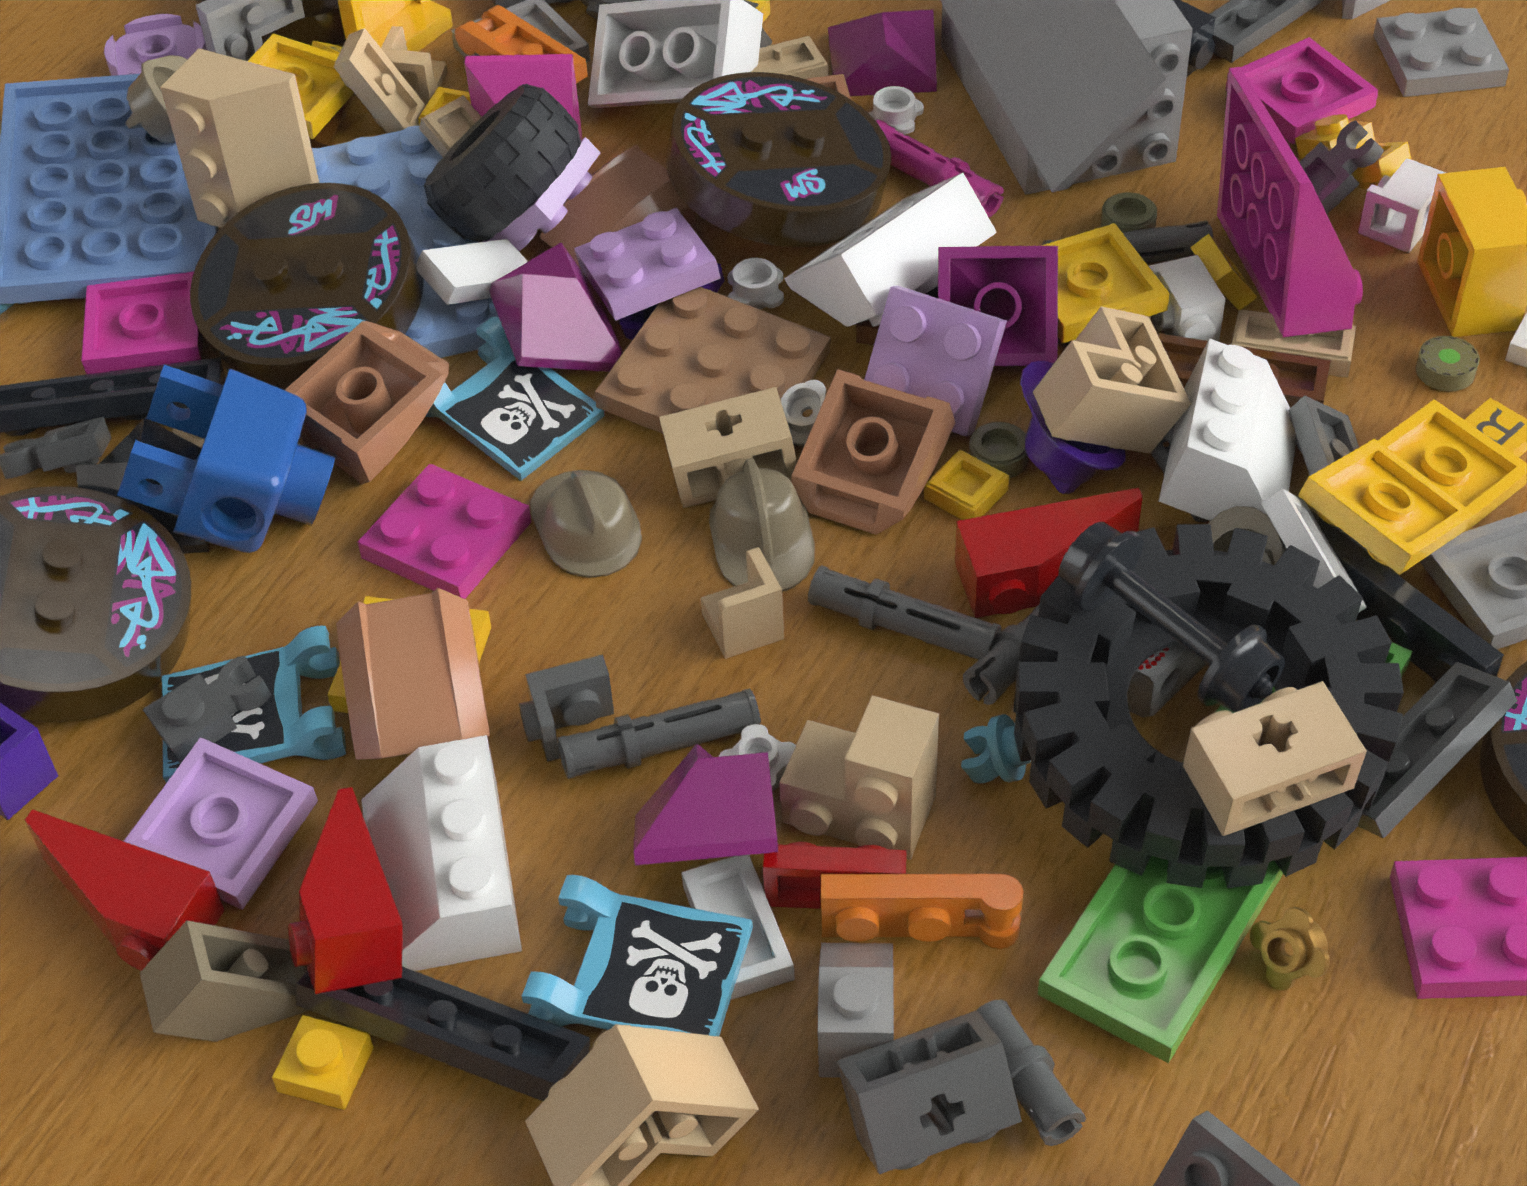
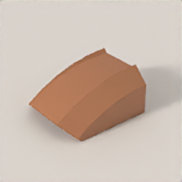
[539,144,697,269]
[285,321,449,485]
[791,369,956,535]
[336,588,490,759]

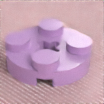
[104,14,207,76]

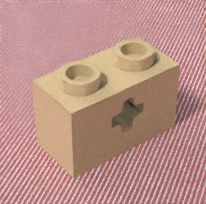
[659,387,797,508]
[1183,681,1367,836]

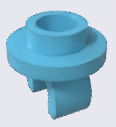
[961,714,1031,783]

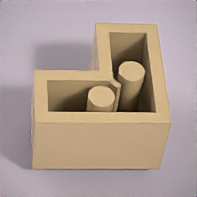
[1033,306,1191,454]
[779,695,939,860]
[525,1024,759,1186]

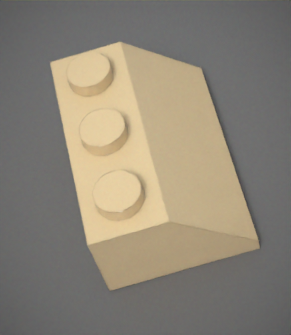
[160,48,319,228]

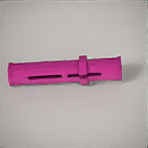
[876,120,1004,218]

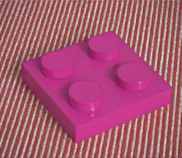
[1225,37,1378,144]
[81,272,203,374]
[358,464,532,599]
[1390,857,1527,999]

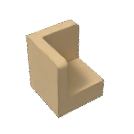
[381,26,447,105]
[701,547,784,659]

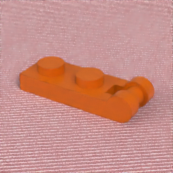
[455,5,588,84]
[821,874,1024,949]

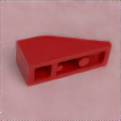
[955,487,1143,618]
[288,787,403,994]
[24,809,225,971]

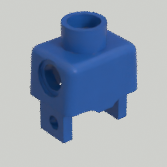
[117,365,335,553]

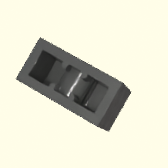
[836,1010,1022,1174]

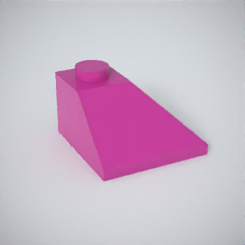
[465,54,582,140]

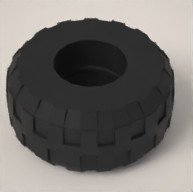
[424,84,581,242]

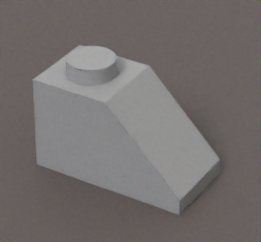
[818,943,894,1077]

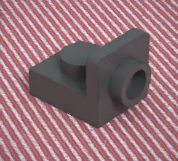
[519,655,614,762]

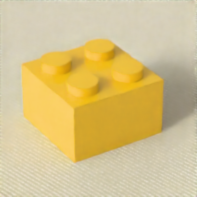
[1417,167,1527,337]

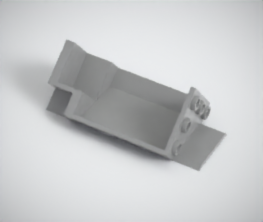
[940,0,1193,195]

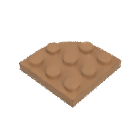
[595,287,831,433]

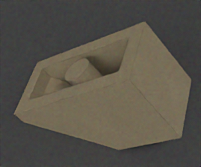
[140,920,310,1042]

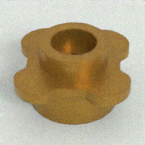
[1250,907,1330,990]

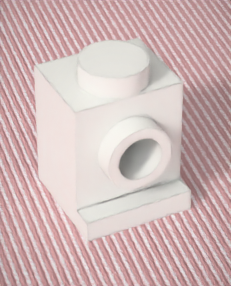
[1358,158,1446,253]
[1149,255,1225,342]

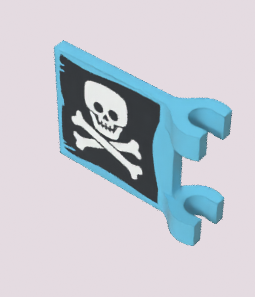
[426,316,604,481]
[162,626,346,783]
[521,875,753,1037]

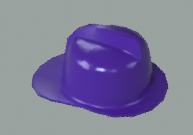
[1020,361,1126,494]

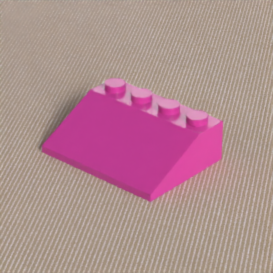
[1217,67,1363,337]

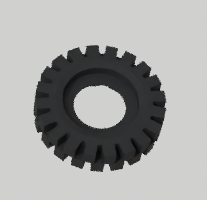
[1013,524,1404,888]

